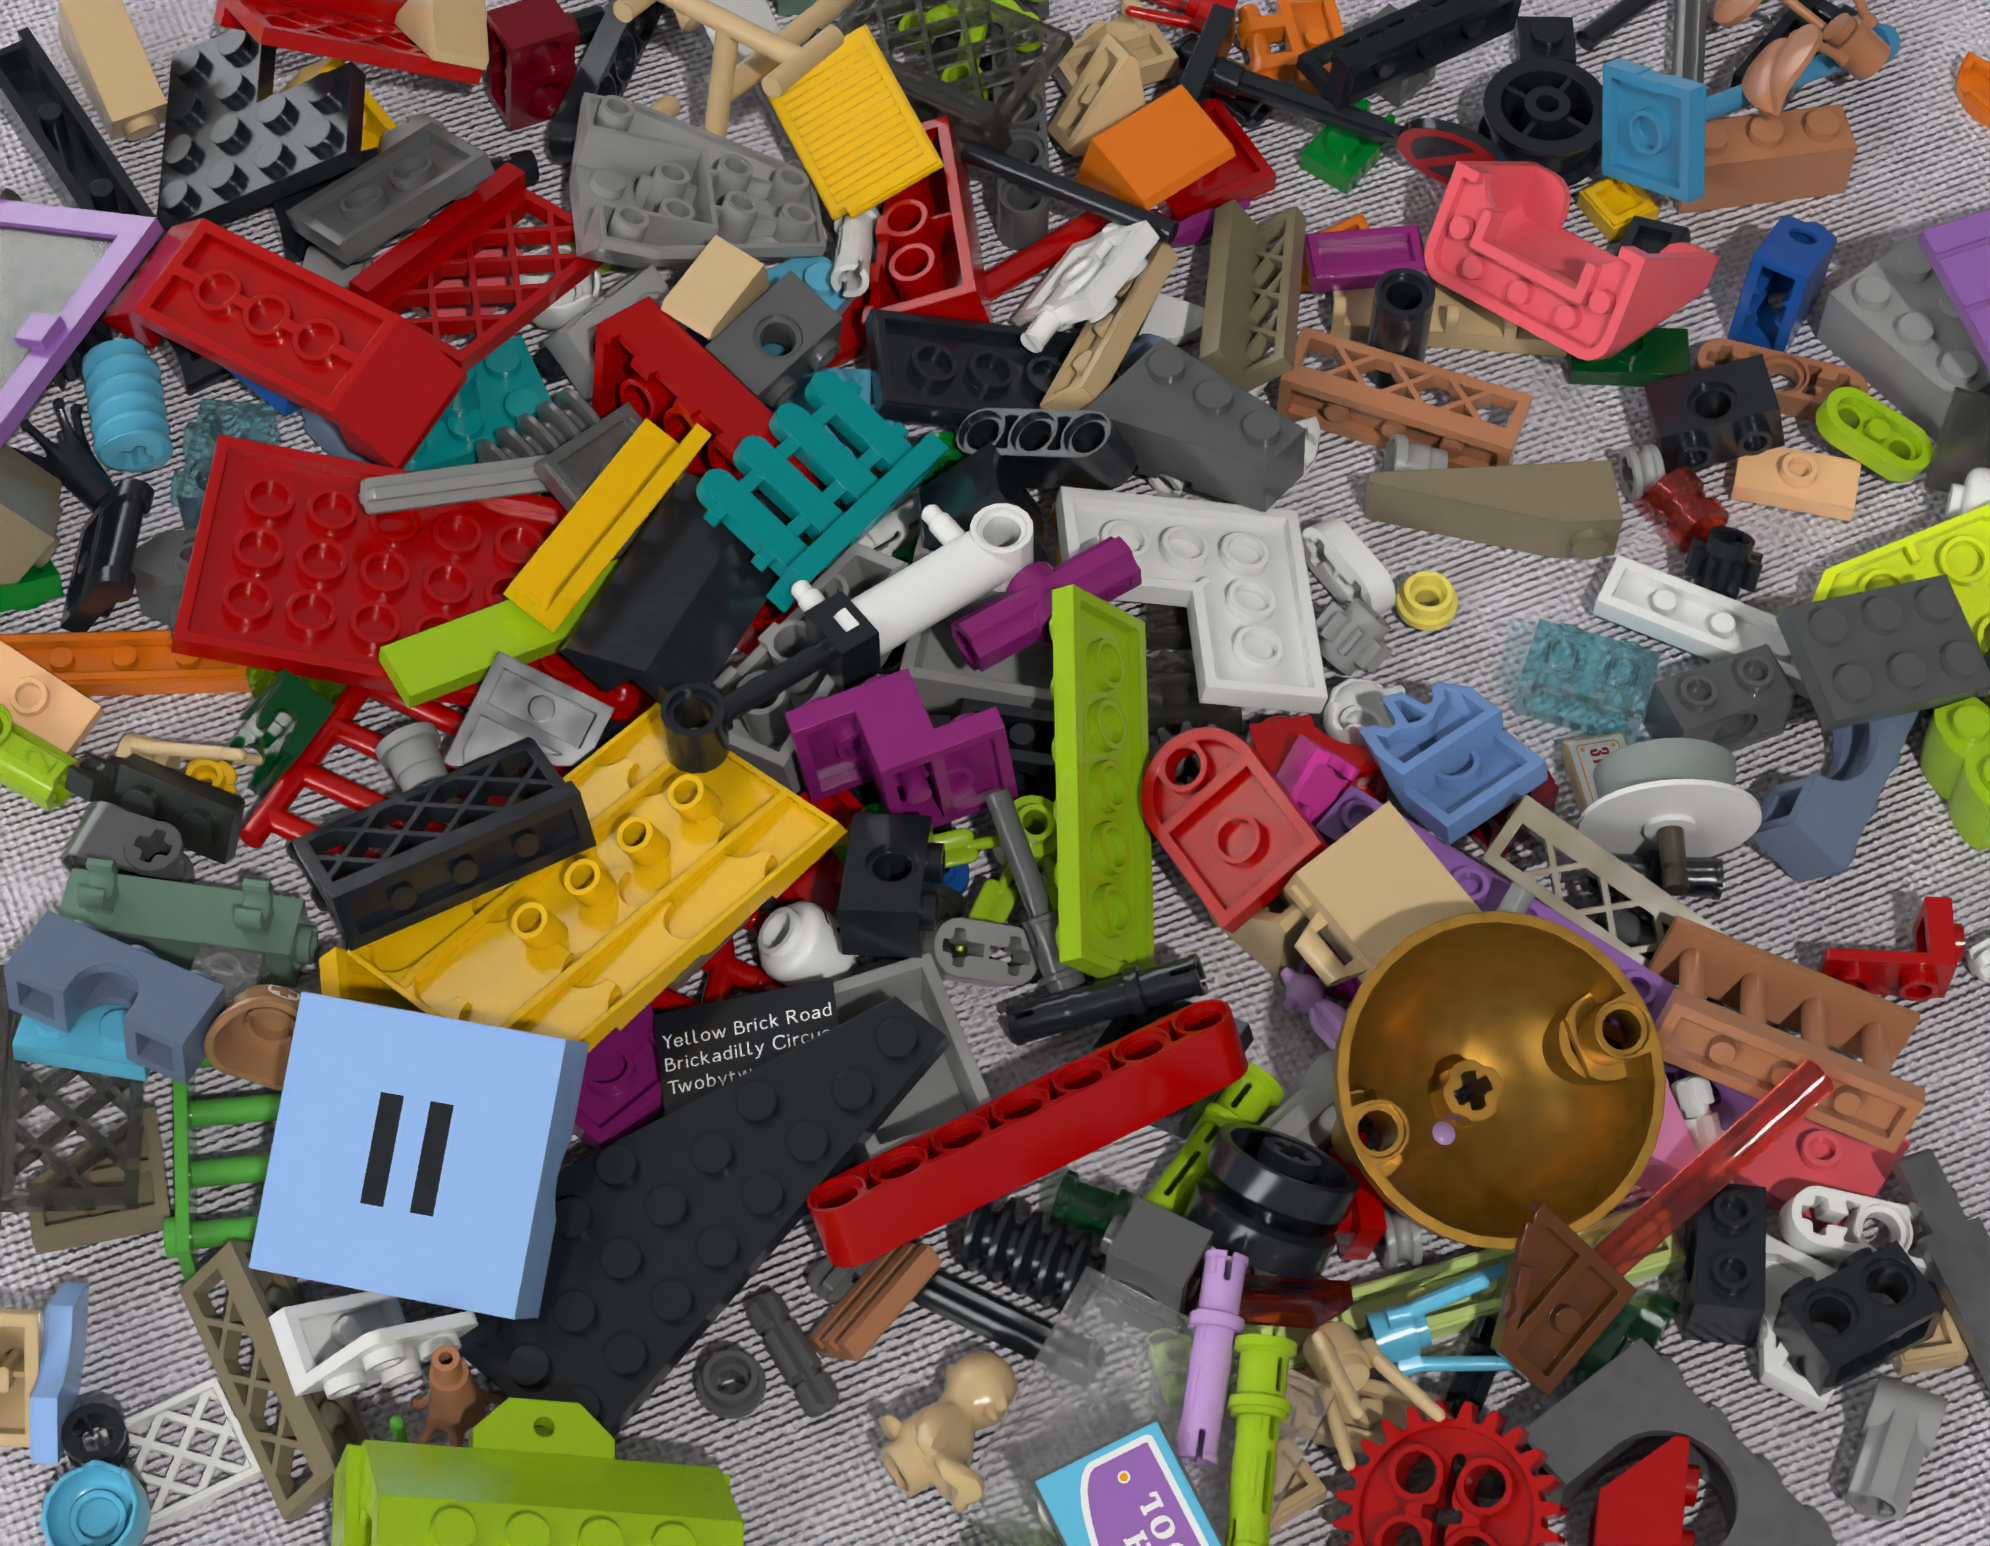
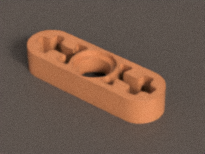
[1693,338,1869,422]

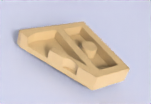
[1051,0,1179,96]

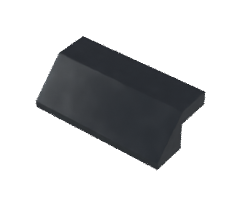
[559,473,808,704]

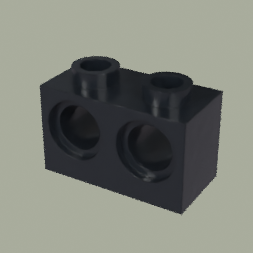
[1772,1240,1946,1397]

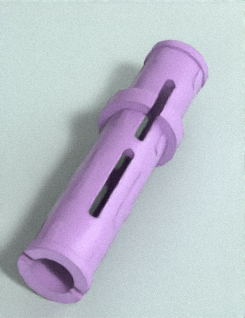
[1175,1249,1249,1468]

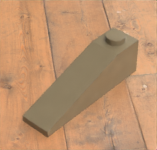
[1363,460,1623,560]

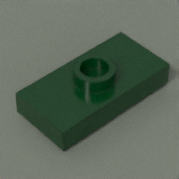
[1567,327,1691,387]

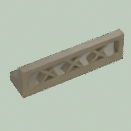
[1199,199,1306,392]
[1480,795,1727,999]
[179,1240,370,1520]

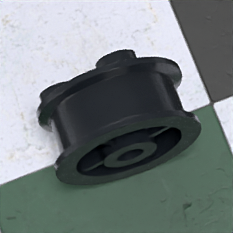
[1478,58,1603,187]

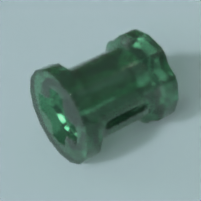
[1049,1169,1134,1238]

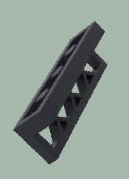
[1296,0,1522,110]

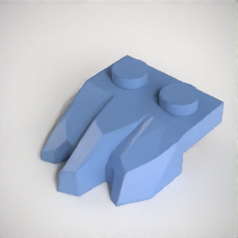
[1359,682,1548,845]

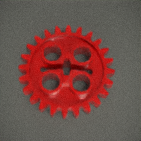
[1333,1400,1567,1546]

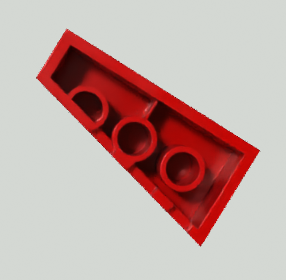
[861,115,994,332]
[592,296,820,518]

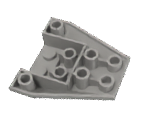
[569,92,826,268]

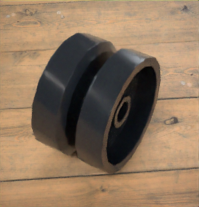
[1184,1123,1360,1279]

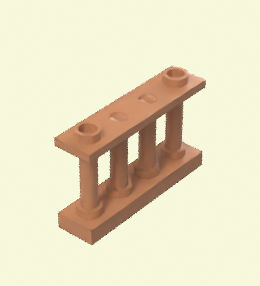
[1648,915,1925,1154]

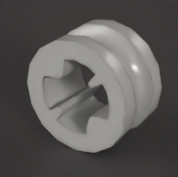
[1619,443,1666,502]
[1377,1208,1423,1270]

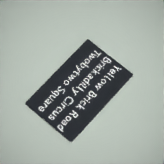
[654,978,839,1116]

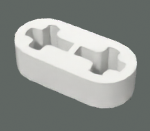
[1301,517,1396,615]

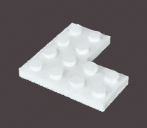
[1055,486,1328,714]

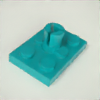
[403,335,553,471]

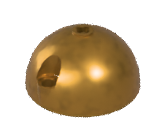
[1332,910,1666,1250]

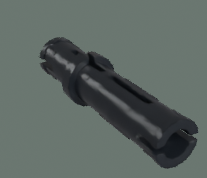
[1006,953,1208,1046]

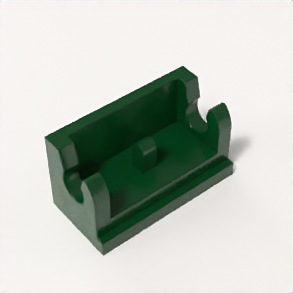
[225,668,336,797]

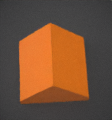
[1075,84,1236,210]

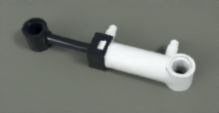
[661,503,1034,774]

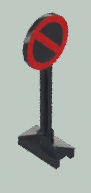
[1178,3,1508,185]

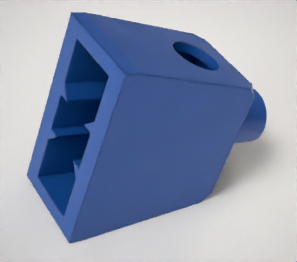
[1727,216,1837,353]

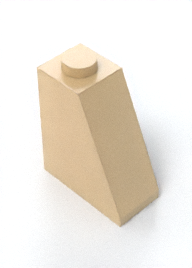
[58,0,167,141]

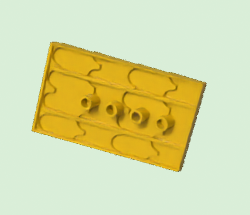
[345,703,848,1054]

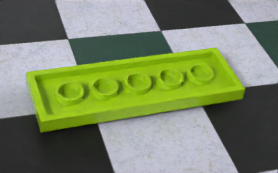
[1049,584,1155,980]

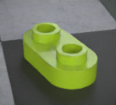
[1816,387,1933,483]

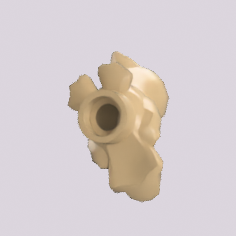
[877,1351,1018,1512]

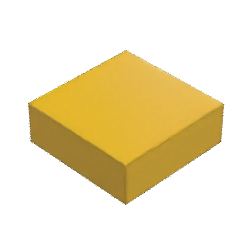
[1576,177,1660,243]

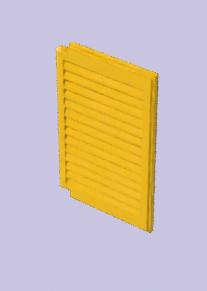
[765,24,944,220]

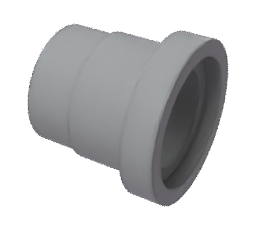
[1381,433,1448,472]
[375,722,448,793]

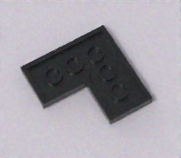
[157,28,366,233]

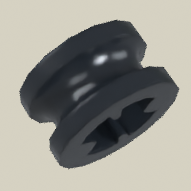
[61,1403,130,1468]

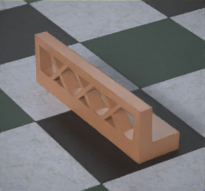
[1276,326,1533,468]

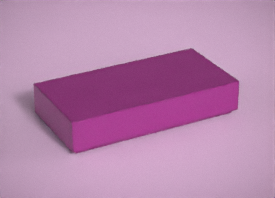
[1303,225,1429,293]

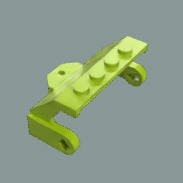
[331,1397,744,1546]

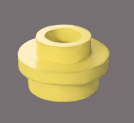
[1395,571,1458,631]

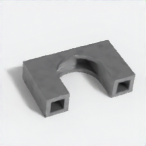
[1521,1338,1838,1546]

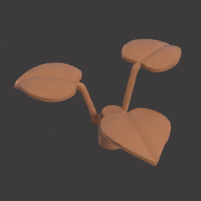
[1713,0,1891,118]

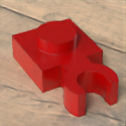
[1326,1132,1387,1260]

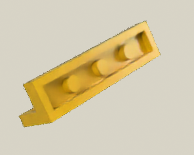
[503,418,712,633]

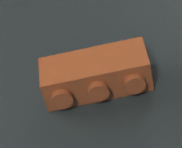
[1673,104,1858,214]

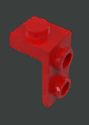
[1817,896,1965,1001]

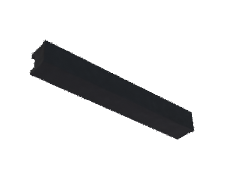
[0,27,234,396]

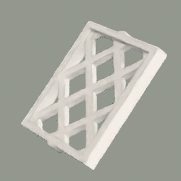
[99,1377,263,1532]

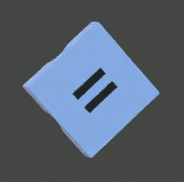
[249,991,589,1320]

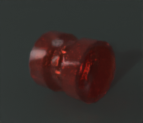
[1643,467,1729,553]

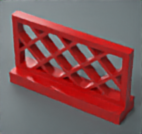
[214,0,483,85]
[349,162,605,373]

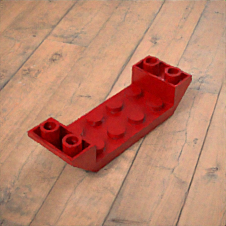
[102,218,468,469]

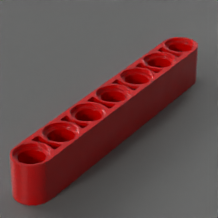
[807,999,1249,1268]

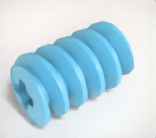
[81,338,174,473]

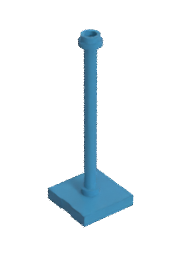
[1602,23,1900,203]

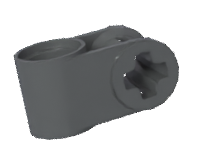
[61,801,195,884]

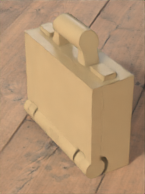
[1284,801,1482,987]

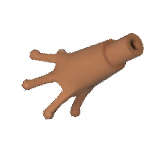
[412,1345,505,1447]

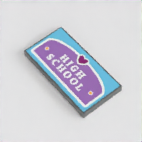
[1030,1417,1225,1546]

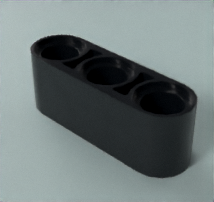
[956,408,1137,491]

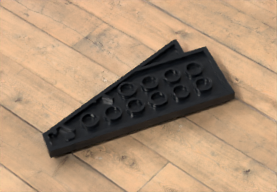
[449,996,950,1438]

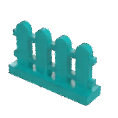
[696,371,949,613]

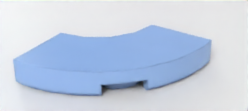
[30,1282,89,1465]

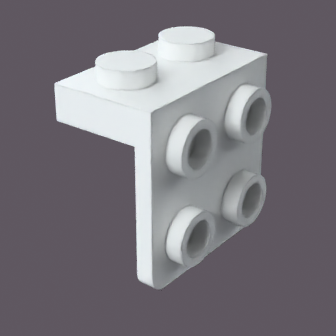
[268,1291,478,1399]

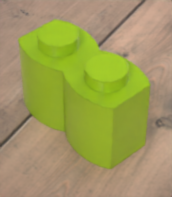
[1919,697,1990,851]

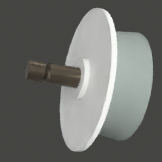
[1578,738,1762,896]

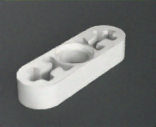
[1778,1186,1935,1283]

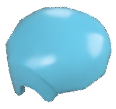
[40,1460,151,1546]

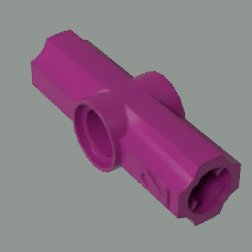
[951,536,1142,672]

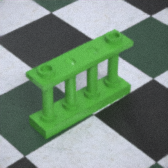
[163,1057,282,1283]

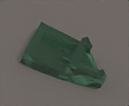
[1573,1293,1681,1383]

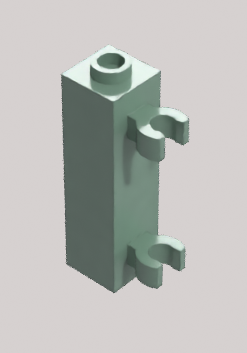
[58,858,318,988]

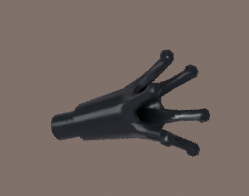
[11,398,115,513]

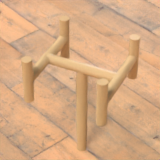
[613,0,856,171]

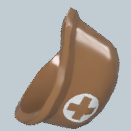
[204,984,301,1091]

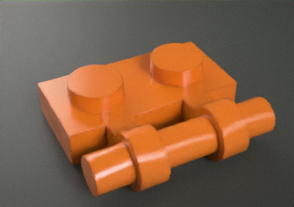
[1236,0,1345,94]

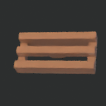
[807,1242,943,1362]

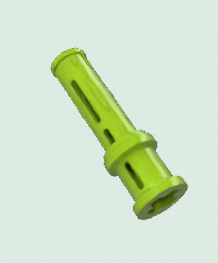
[1143,1061,1284,1216]
[1224,1334,1298,1546]

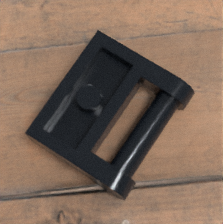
[60,479,154,632]

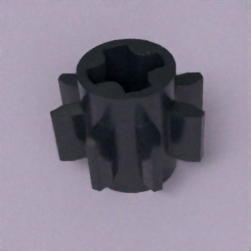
[1684,526,1763,600]

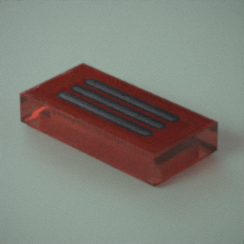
[1198,1275,1354,1329]

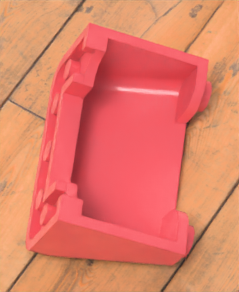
[1424,161,1719,361]

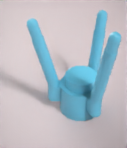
[1364,1263,1514,1376]

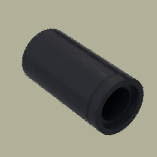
[1365,268,1435,389]

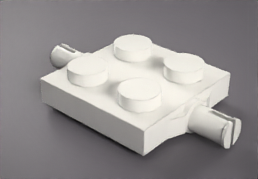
[1012,220,1160,353]

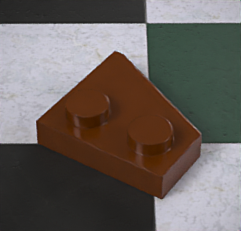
[1490,1200,1638,1396]

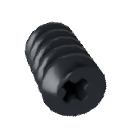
[961,1197,1106,1319]

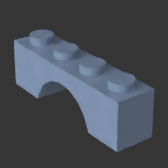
[1751,710,1923,883]

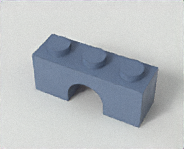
[3,910,227,1085]

